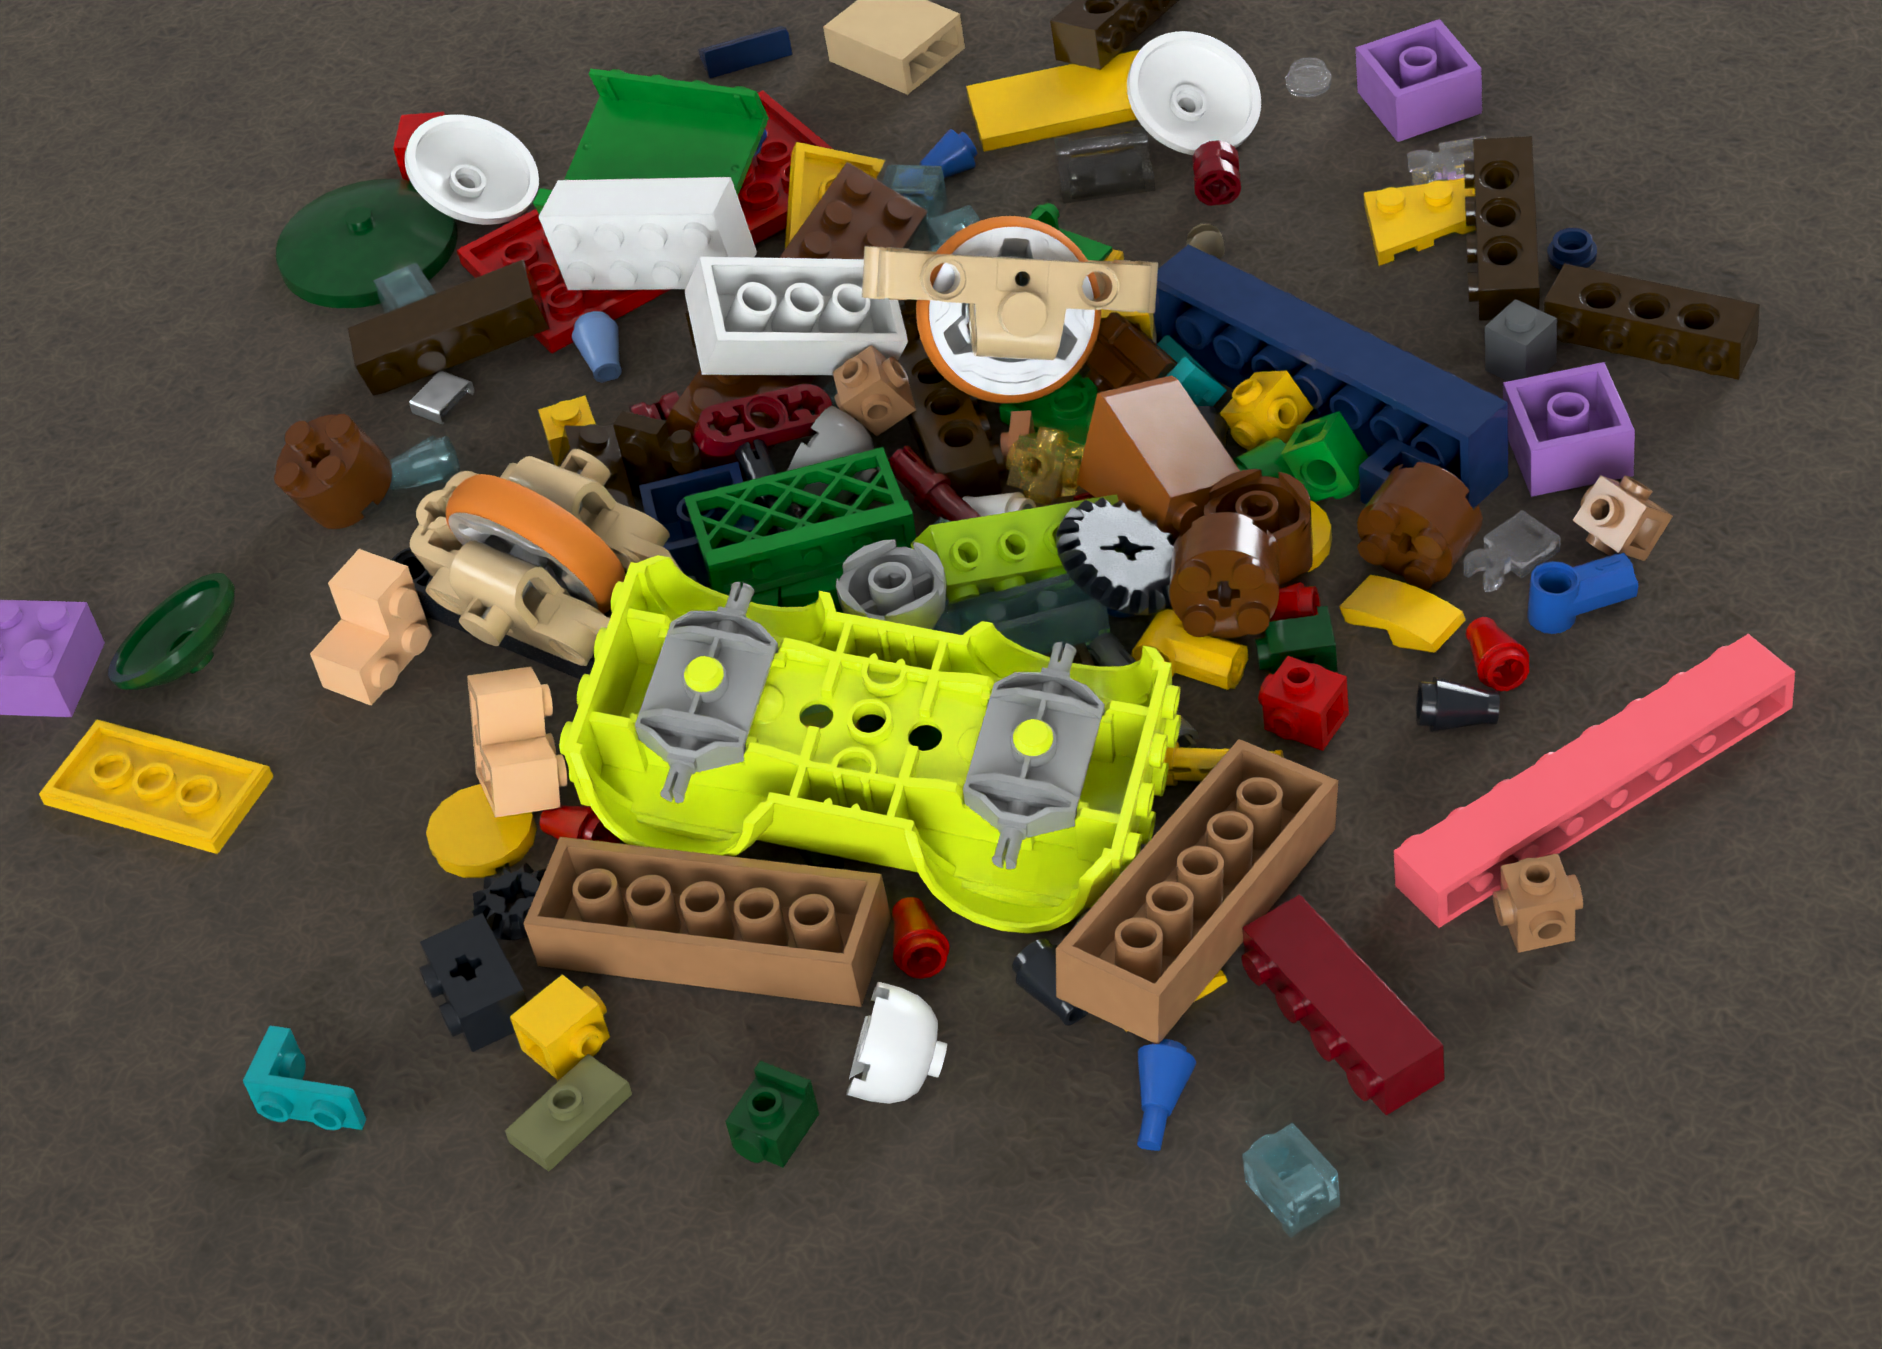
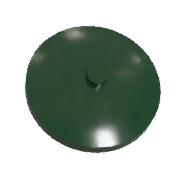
[276,179,458,308]

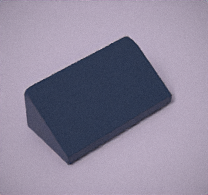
[698,26,793,79]

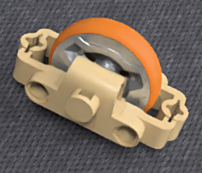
[862,216,1158,403]
[410,449,683,666]

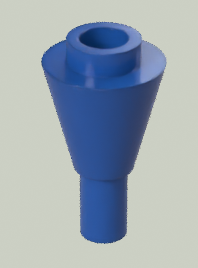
[896,129,978,197]
[1137,1039,1197,1151]

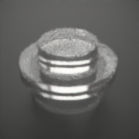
[1286,57,1332,98]

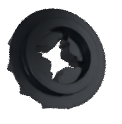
[472,862,546,940]

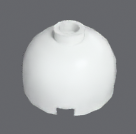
[846,982,947,1104]

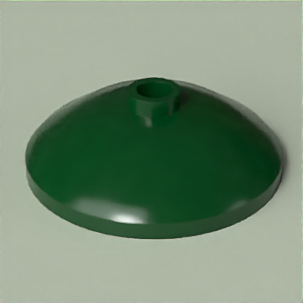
[108,573,235,690]

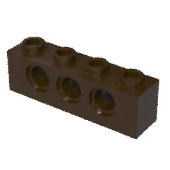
[1050,0,1179,70]
[1464,136,1540,320]
[1544,263,1760,380]
[898,340,1006,498]

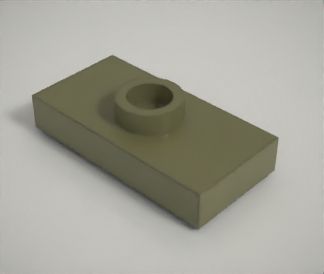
[505,1054,632,1172]

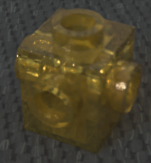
[1006,426,1085,504]

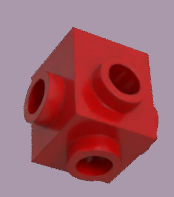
[1258,656,1349,751]

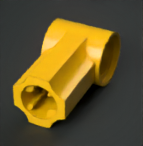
[1131,609,1248,690]

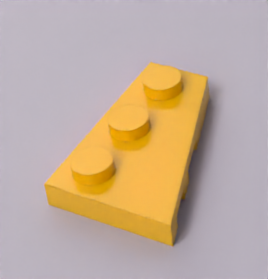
[785,142,885,249]
[1364,178,1476,266]

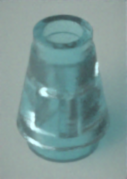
[390,435,460,491]

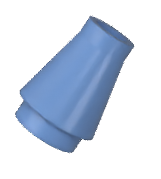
[572,311,622,383]

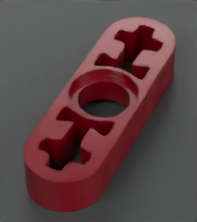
[693,384,832,457]

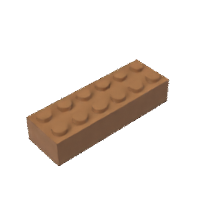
[1056,739,1338,1044]
[523,837,891,1007]

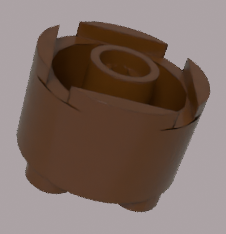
[274,414,392,529]
[1357,462,1483,591]
[1204,469,1313,585]
[1169,512,1280,638]

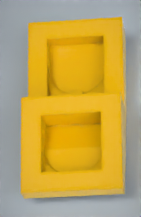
[1339,575,1466,653]

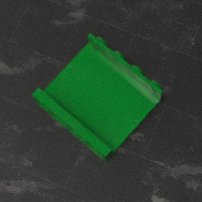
[533,68,769,215]

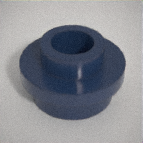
[1547,228,1597,270]

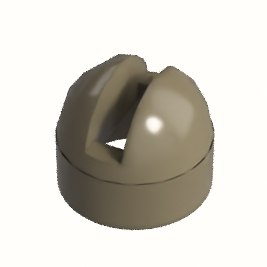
[1186,223,1225,259]

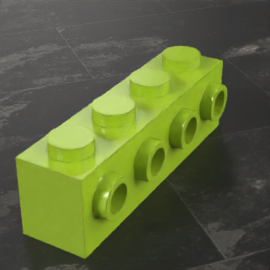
[911,494,1131,606]

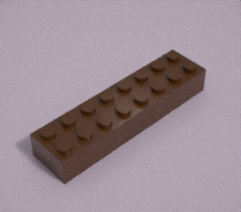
[666,162,928,482]

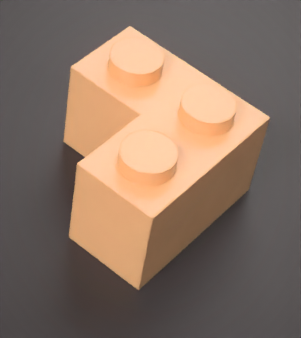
[310,549,432,706]
[467,667,567,817]

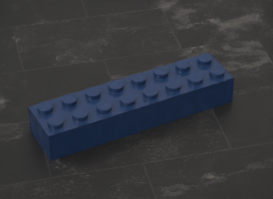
[1153,244,1508,509]

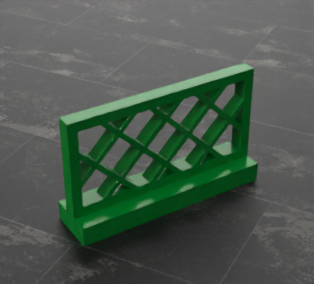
[684,447,916,596]

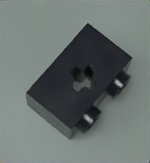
[419,914,528,1052]

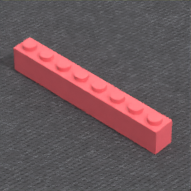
[1394,634,1795,928]

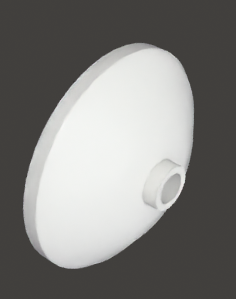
[1127,31,1261,155]
[405,115,539,225]

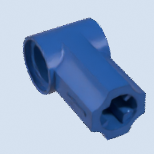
[1527,553,1638,634]

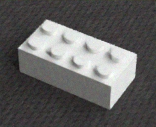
[538,177,757,290]
[685,257,908,375]

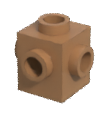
[832,345,916,436]
[1573,475,1673,561]
[1493,853,1583,953]

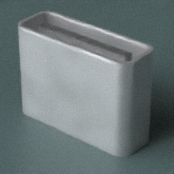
[410,371,475,425]

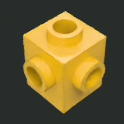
[1220,371,1314,450]

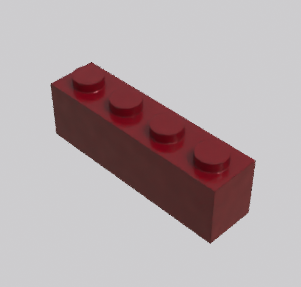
[1241,894,1445,1115]

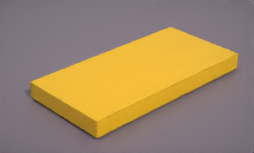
[966,49,1141,152]
[39,719,273,854]

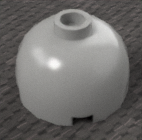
[788,406,877,504]
[836,540,946,629]

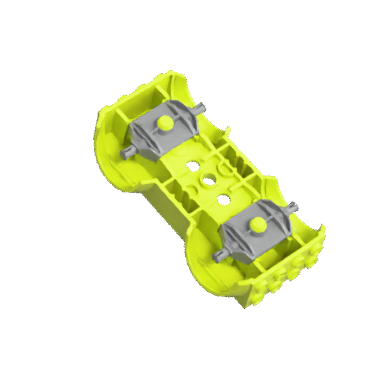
[559,555,1181,934]

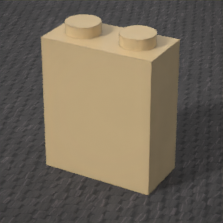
[823,0,965,95]

